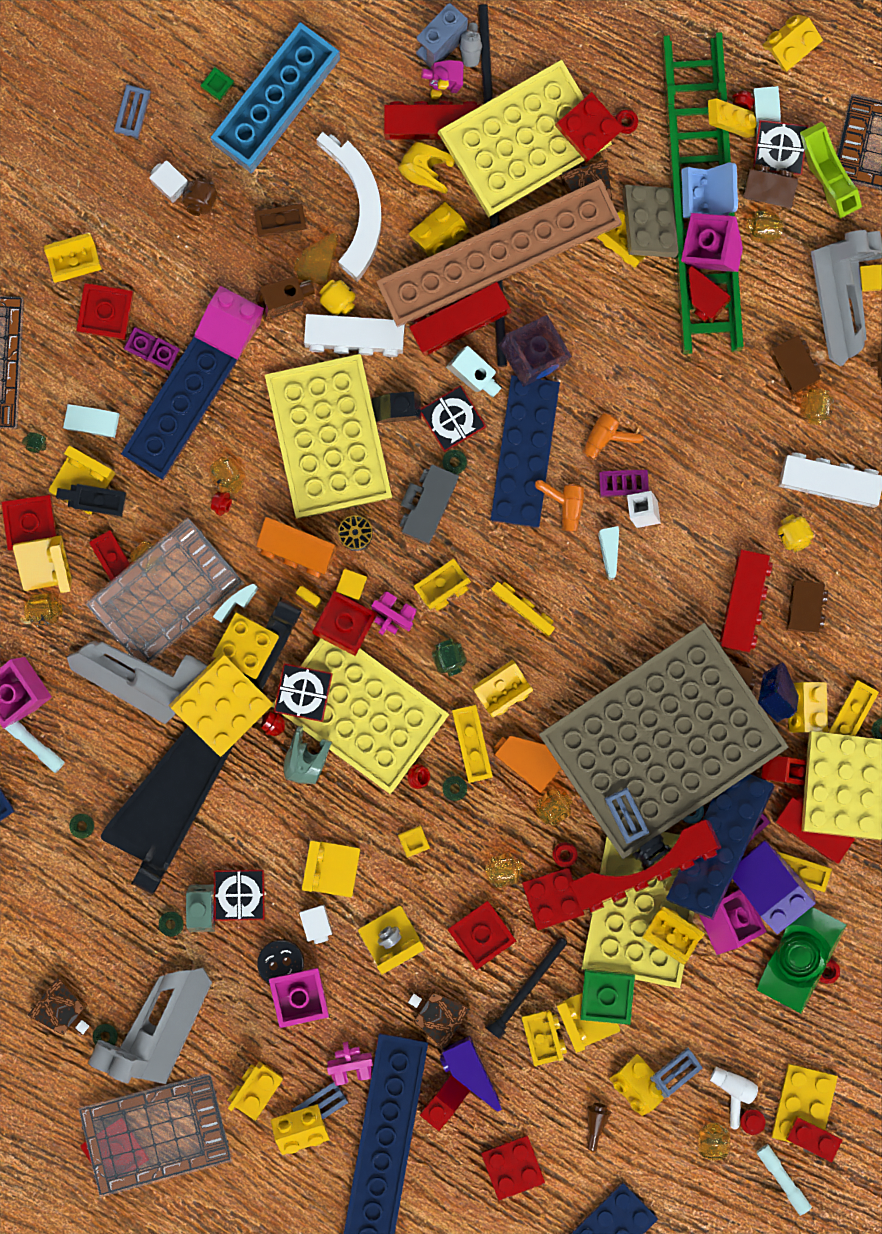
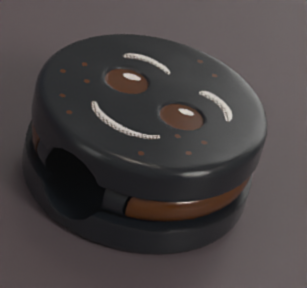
[257,939,304,984]

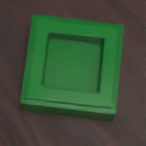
[200,67,235,102]

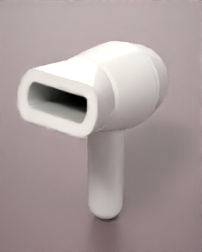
[710,1066,758,1129]

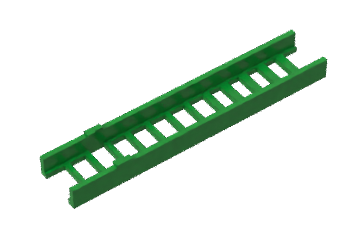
[662,32,744,355]

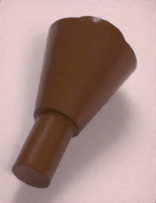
[587,1103,612,1151]

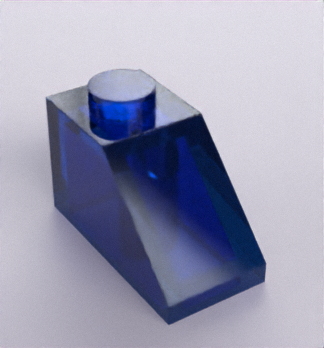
[758,662,799,723]

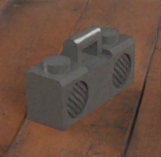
[400,464,459,546]

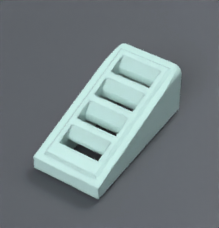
[598,526,619,580]

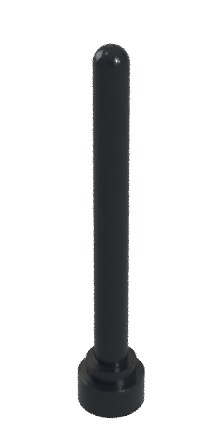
[485,937,567,1040]

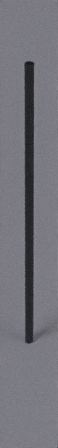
[478,4,507,367]

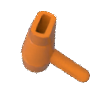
[582,413,644,459]
[535,480,584,532]

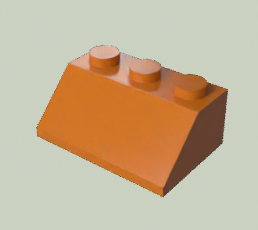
[256,517,337,578]

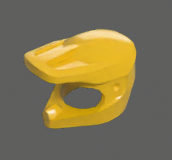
[398,142,455,194]

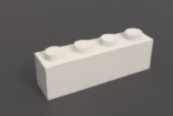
[304,314,405,357]
[778,453,882,508]

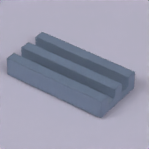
[114,85,151,139]
[604,787,649,844]
[650,1048,703,1098]
[293,1082,348,1120]

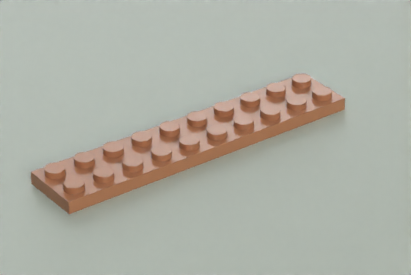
[376,179,622,327]

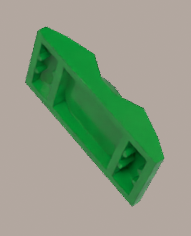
[757,907,847,1014]

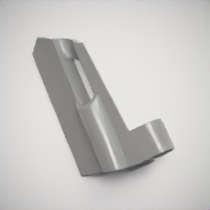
[811,230,882,366]
[67,641,208,724]
[88,968,212,1084]

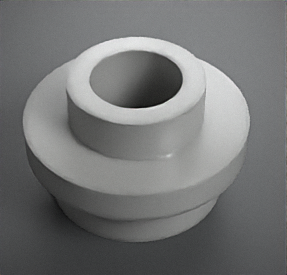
[377,926,401,949]

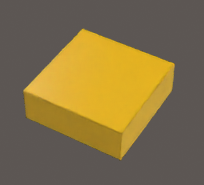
[859,264,882,292]
[336,569,368,600]
[296,586,322,608]
[398,825,430,858]

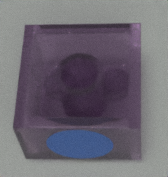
[499,315,572,387]

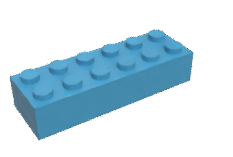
[210,22,340,174]

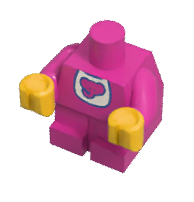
[421,60,463,99]

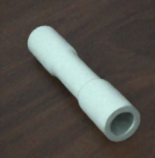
[4,721,65,773]
[756,1144,812,1216]

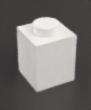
[149,160,188,203]
[627,491,661,528]
[300,905,333,944]

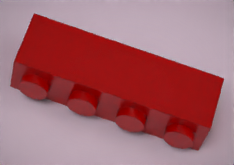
[384,101,482,140]
[409,282,512,357]
[719,549,773,654]

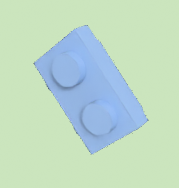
[682,162,738,218]

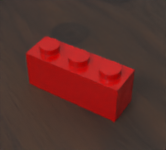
[773,796,855,864]

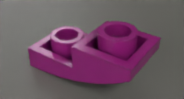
[123,327,180,371]

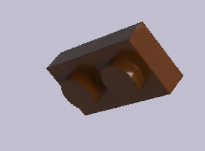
[254,203,307,237]

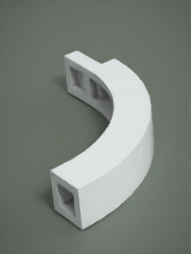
[316,132,382,282]

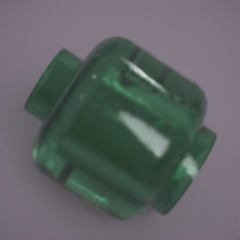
[431,638,467,677]

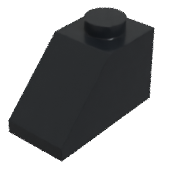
[372,391,422,423]

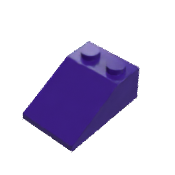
[732,840,816,934]
[440,1036,502,1112]

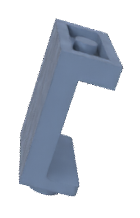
[416,3,468,68]

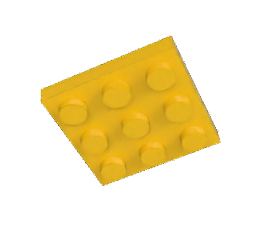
[168,653,273,757]

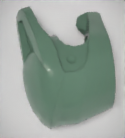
[283,726,332,784]

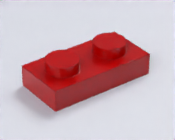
[89,530,132,583]
[785,1116,843,1163]

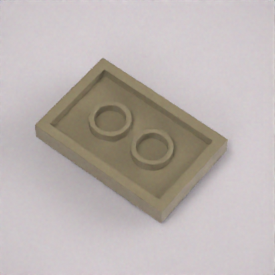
[622,185,679,258]

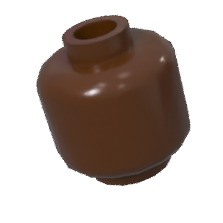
[182,178,218,216]

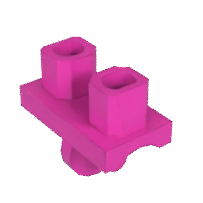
[371,591,417,635]
[327,1042,373,1086]

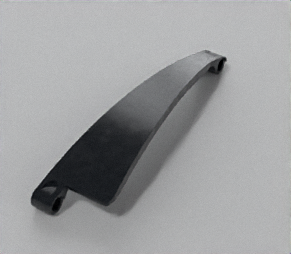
[101,597,303,895]

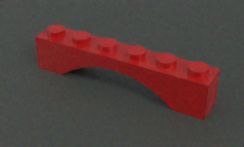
[570,819,722,913]

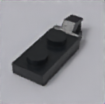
[56,484,127,517]

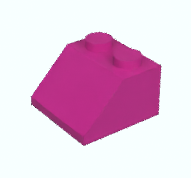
[681,213,743,272]
[194,286,264,360]
[0,657,52,728]
[699,889,767,955]
[269,968,329,1028]

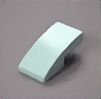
[753,86,781,139]
[63,404,120,438]
[213,584,259,623]

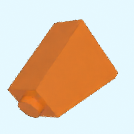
[494,736,561,793]

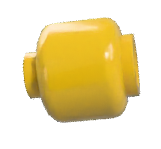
[319,279,356,316]
[777,514,814,553]

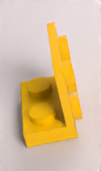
[49,446,116,515]
[13,535,72,593]
[212,613,279,679]
[302,840,360,897]
[358,906,425,975]
[556,992,620,1053]
[227,1061,284,1121]

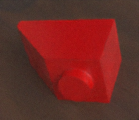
[689,266,731,323]
[761,756,807,786]
[420,1073,470,1131]

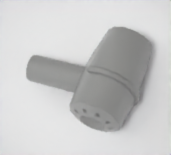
[459,23,482,67]

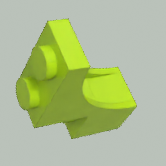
[800,122,862,218]

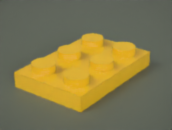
[771,1063,838,1143]

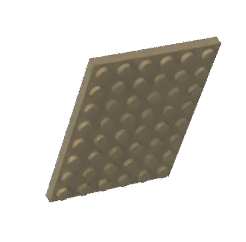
[539,623,789,859]

